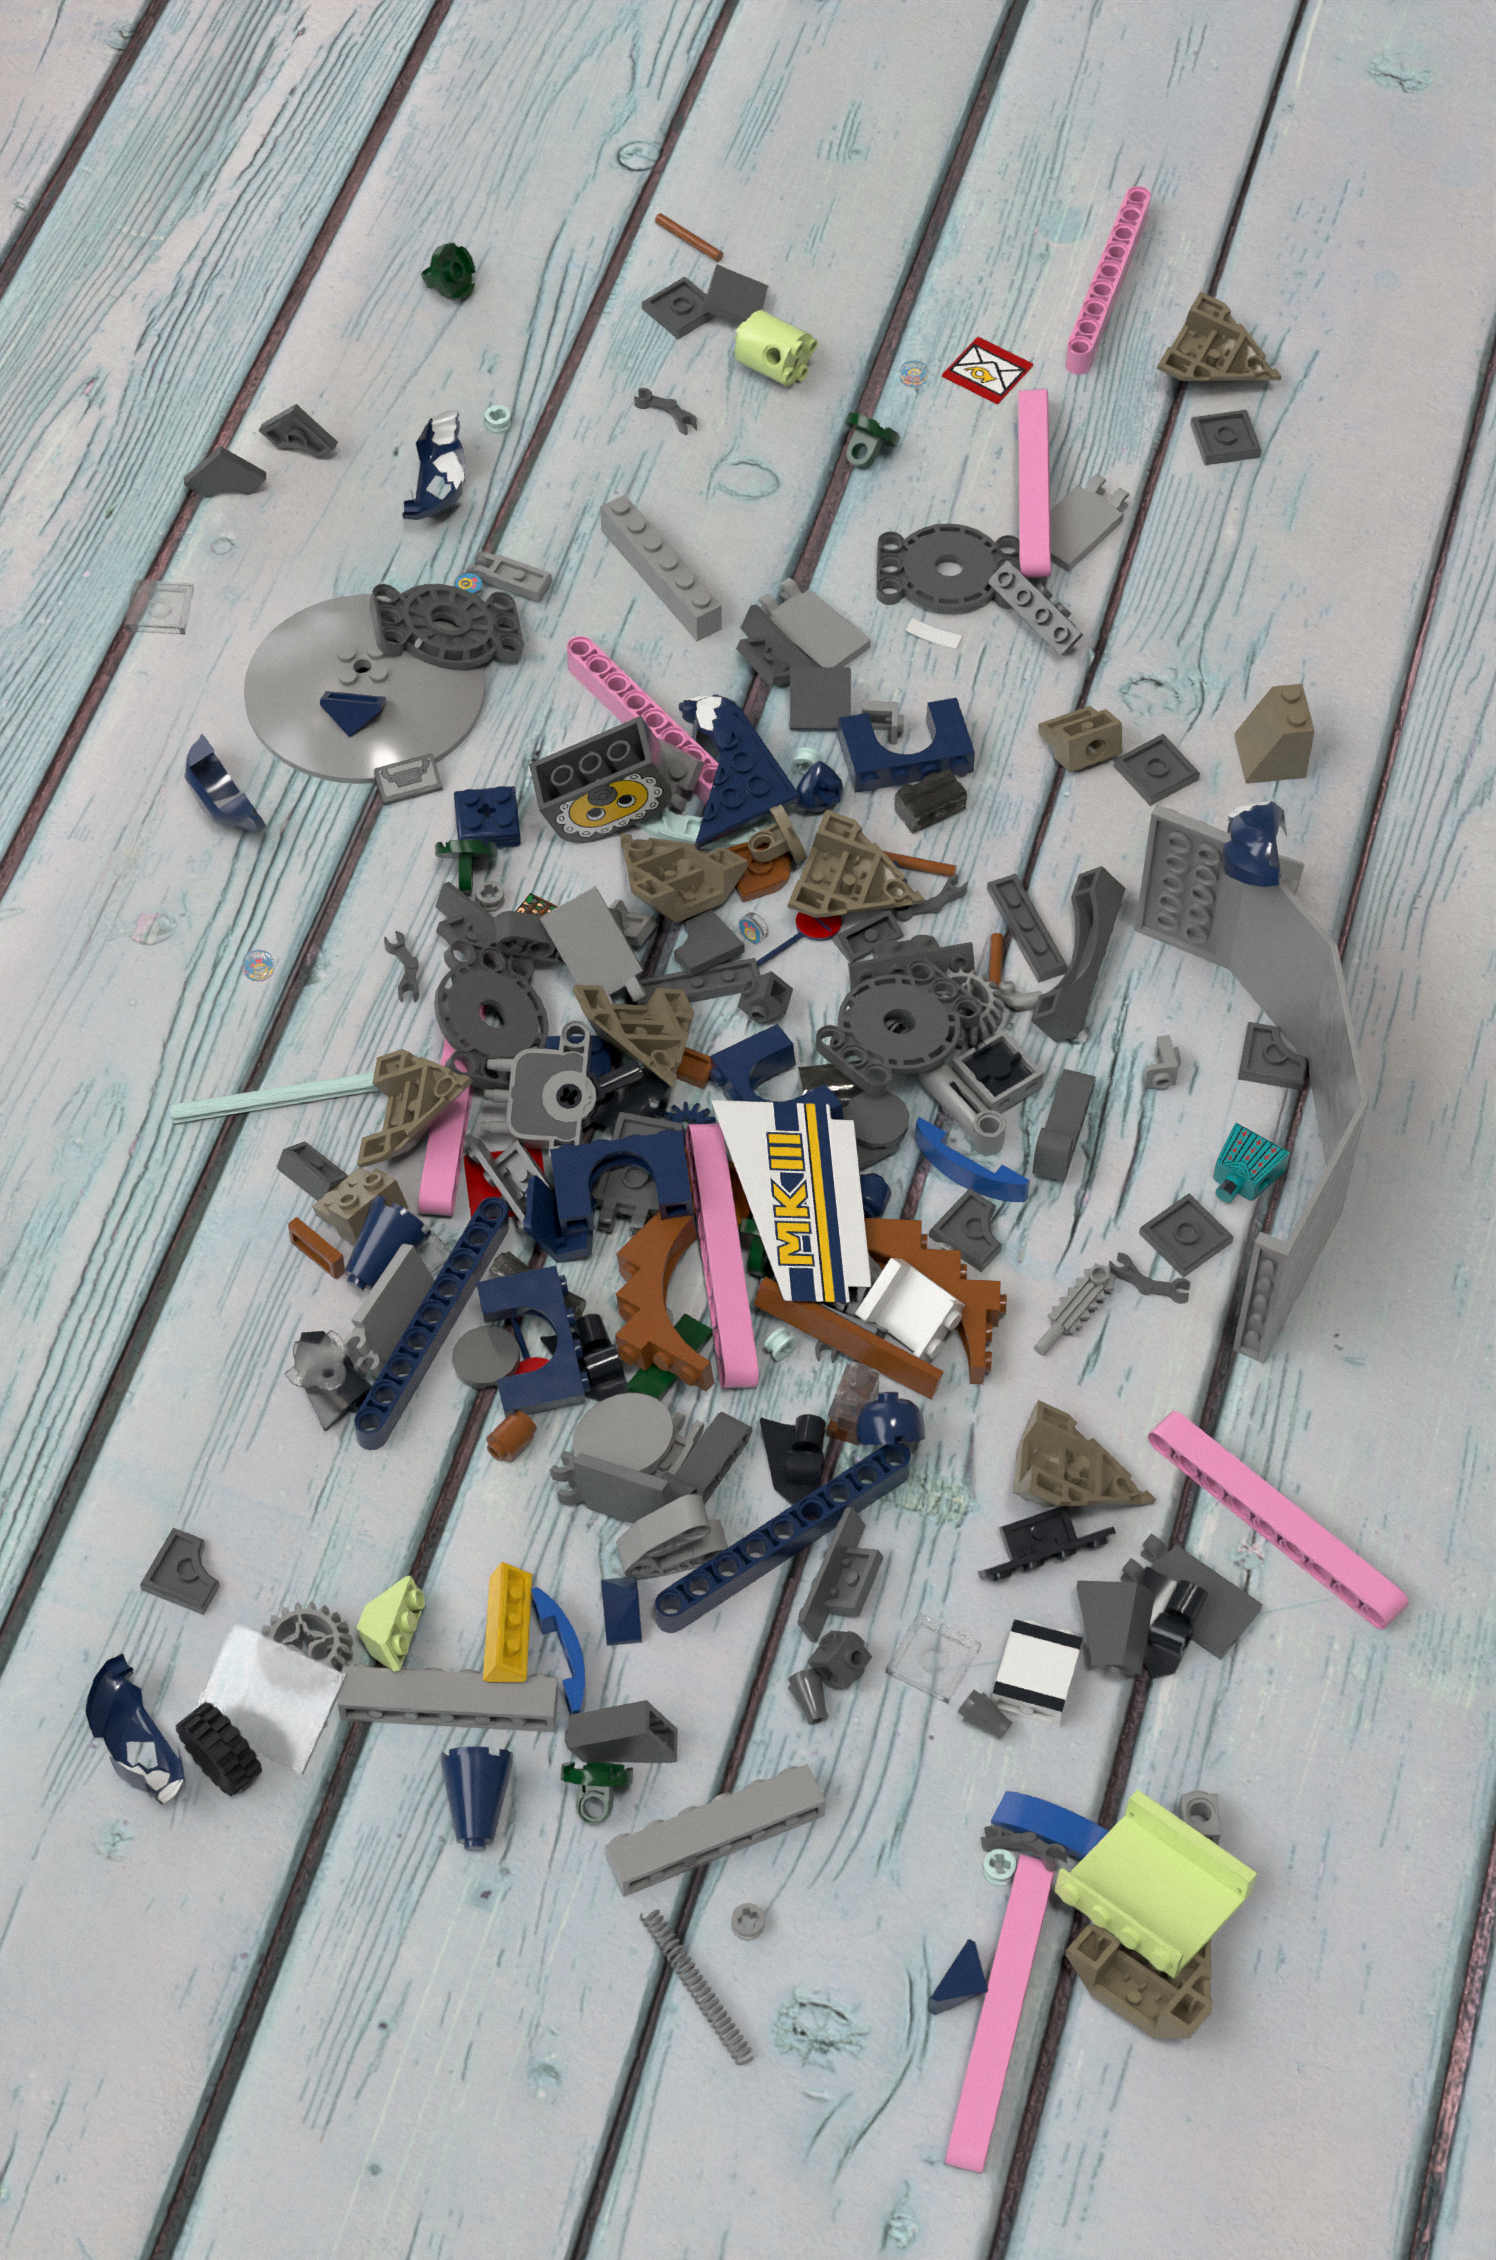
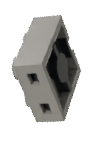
[952,1029,1044,1113]

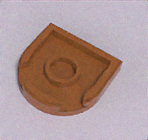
[726,842,791,903]

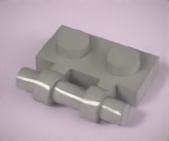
[656,737,705,810]

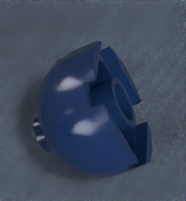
[856,1392,926,1445]

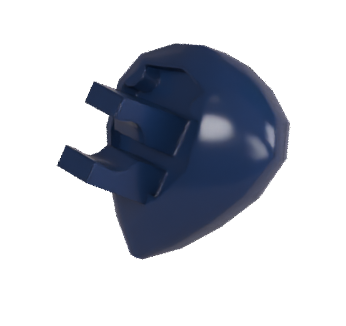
[796,761,844,812]

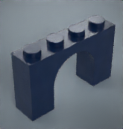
[838,697,975,793]
[709,1024,844,1120]
[550,1129,694,1235]
[476,1265,590,1418]

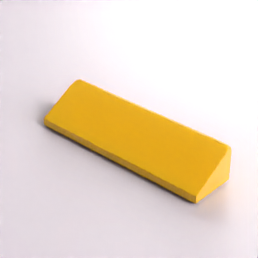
[483,1562,532,1682]

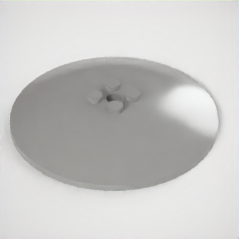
[244,594,485,784]

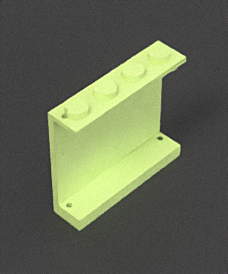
[1054,1789,1258,1979]

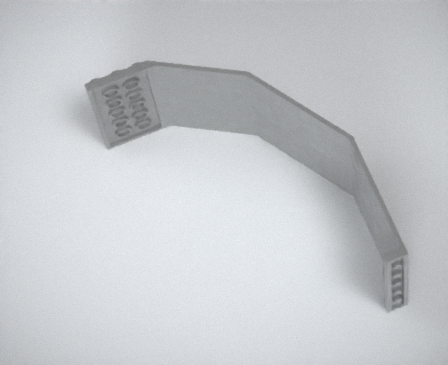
[1135,804,1369,1364]

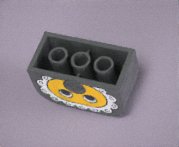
[529,716,672,843]

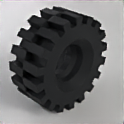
[176,1702,262,1796]

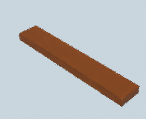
[754,1277,944,1400]

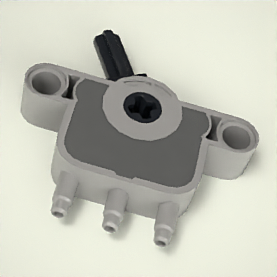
[480,1020,644,1177]

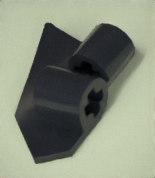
[592,1067,671,1136]
[540,1314,629,1402]
[294,1331,372,1431]
[760,1414,826,1506]
[1142,1567,1208,1679]

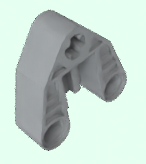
[616,1494,728,1577]

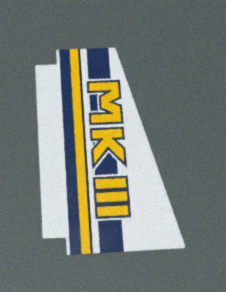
[711,1100,871,1302]

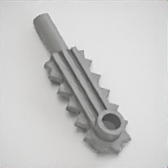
[1034,1263,1117,1356]

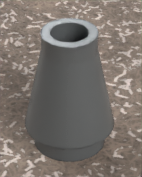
[788,1668,829,1725]
[957,1689,1013,1740]

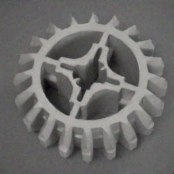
[935,967,1004,1048]
[257,1601,353,1697]

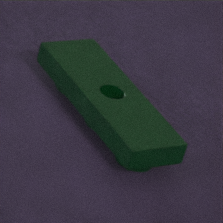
[626,1313,713,1401]

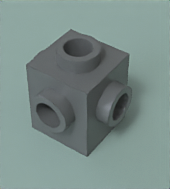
[737,971,793,1024]
[807,1630,872,1688]

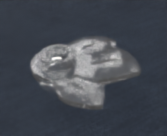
[285,1330,347,1390]

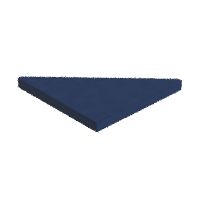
[695,706,800,849]

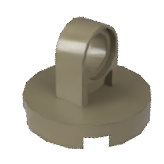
[748,804,808,864]

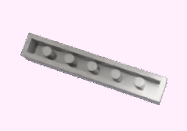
[600,495,722,641]
[338,1663,559,1732]
[606,1764,825,1897]

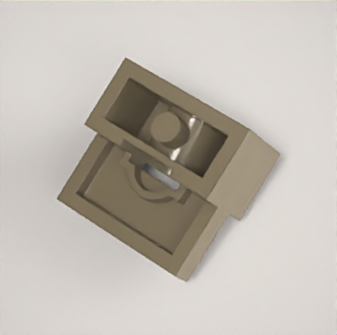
[1038,706,1122,772]
[312,1167,409,1245]

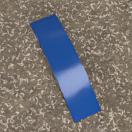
[915,1117,1030,1203]
[531,1587,586,1715]
[991,1791,1109,1860]

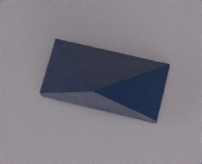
[320,691,386,737]
[601,1577,642,1646]
[928,1939,988,2016]

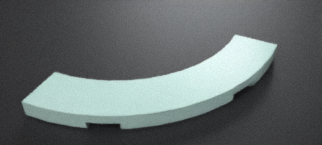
[634,807,775,849]

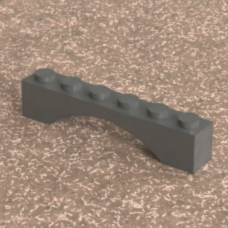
[1031,866,1126,1043]

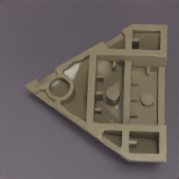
[1156,292,1282,381]
[787,809,925,918]
[620,833,748,923]
[573,985,695,1087]
[357,1049,474,1168]
[1013,1400,1157,1507]
[1065,1924,1212,2039]

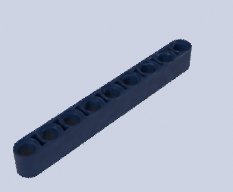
[354,1197,510,1450]
[655,1442,911,1633]

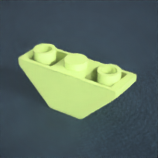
[356,1576,425,1672]

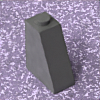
[1076,1580,1155,1680]
[565,1700,678,1763]

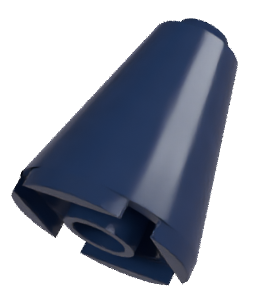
[344,1196,432,1292]
[440,1746,513,1851]

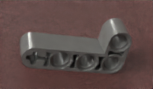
[494,908,625,964]
[1032,1069,1096,1182]
[660,1412,752,1506]

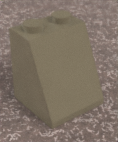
[1234,684,1315,784]

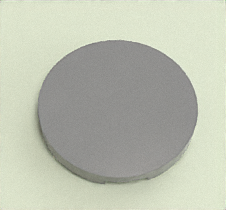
[573,1393,676,1475]

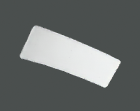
[906,618,962,648]

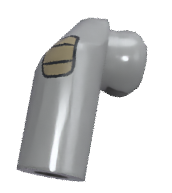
[998,980,1042,1010]

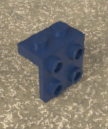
[523,1175,595,1263]

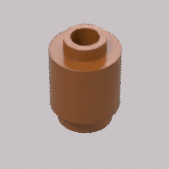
[486,1411,537,1462]

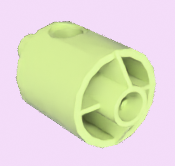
[735,310,818,386]

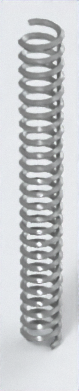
[639,1910,754,2065]

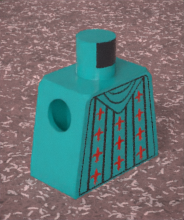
[1213,1122,1290,1203]

